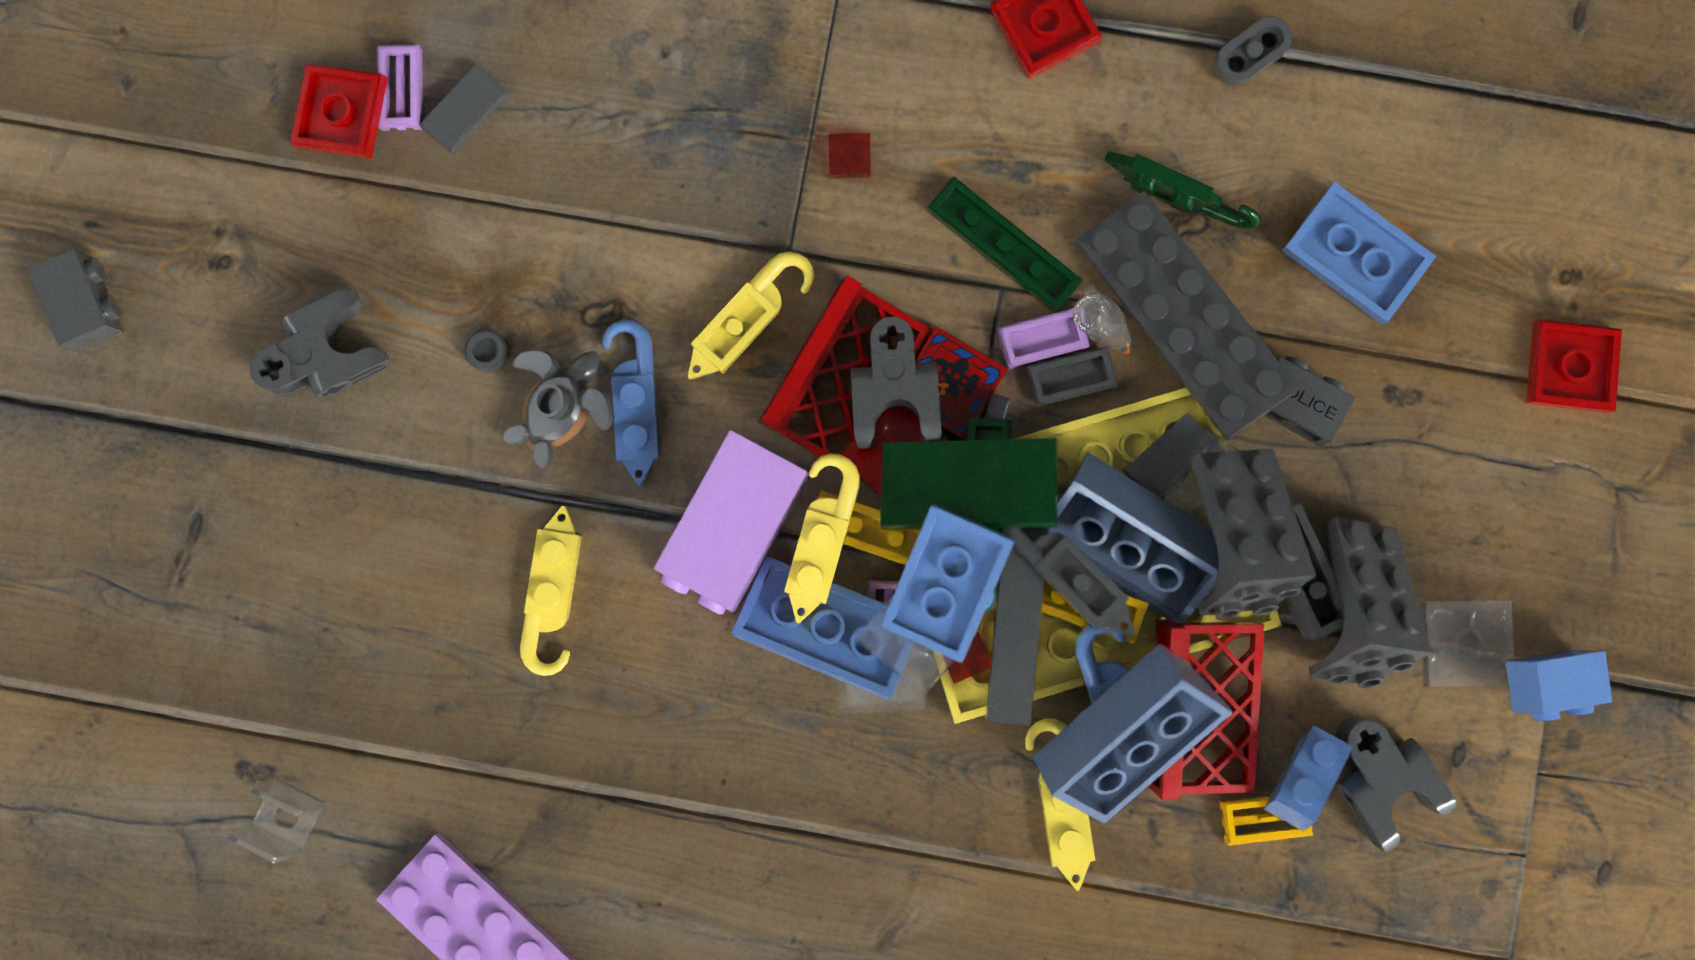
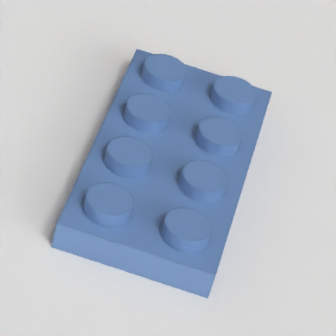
[732,556,915,701]

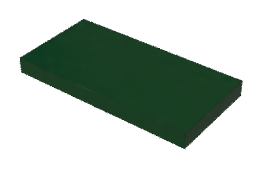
[880,438,1058,530]

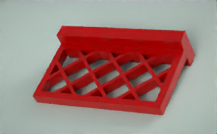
[758,275,931,471]
[1148,619,1265,800]

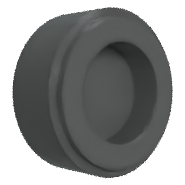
[465,329,509,373]
[985,394,1010,419]

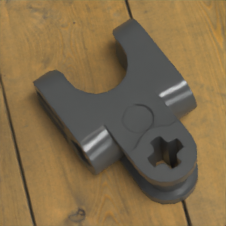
[250,289,390,399]
[851,316,942,449]
[1335,717,1457,853]

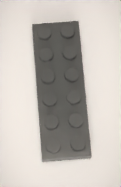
[1076,191,1299,441]

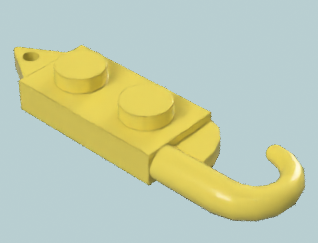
[688,251,815,380]
[784,454,860,624]
[520,506,582,676]
[1025,718,1095,891]

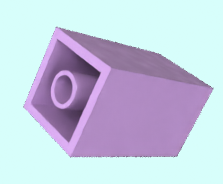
[654,430,809,615]

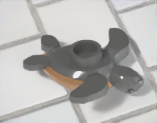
[503,350,613,469]

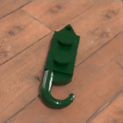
[1103,151,1262,229]

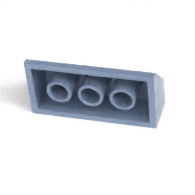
[1048,452,1219,623]
[1033,644,1233,824]

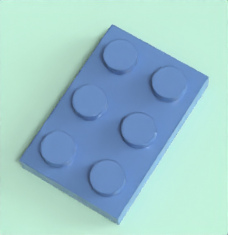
[1281,182,1437,325]
[881,504,1016,663]

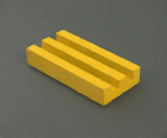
[1219,795,1313,846]

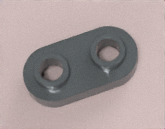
[1214,16,1292,86]

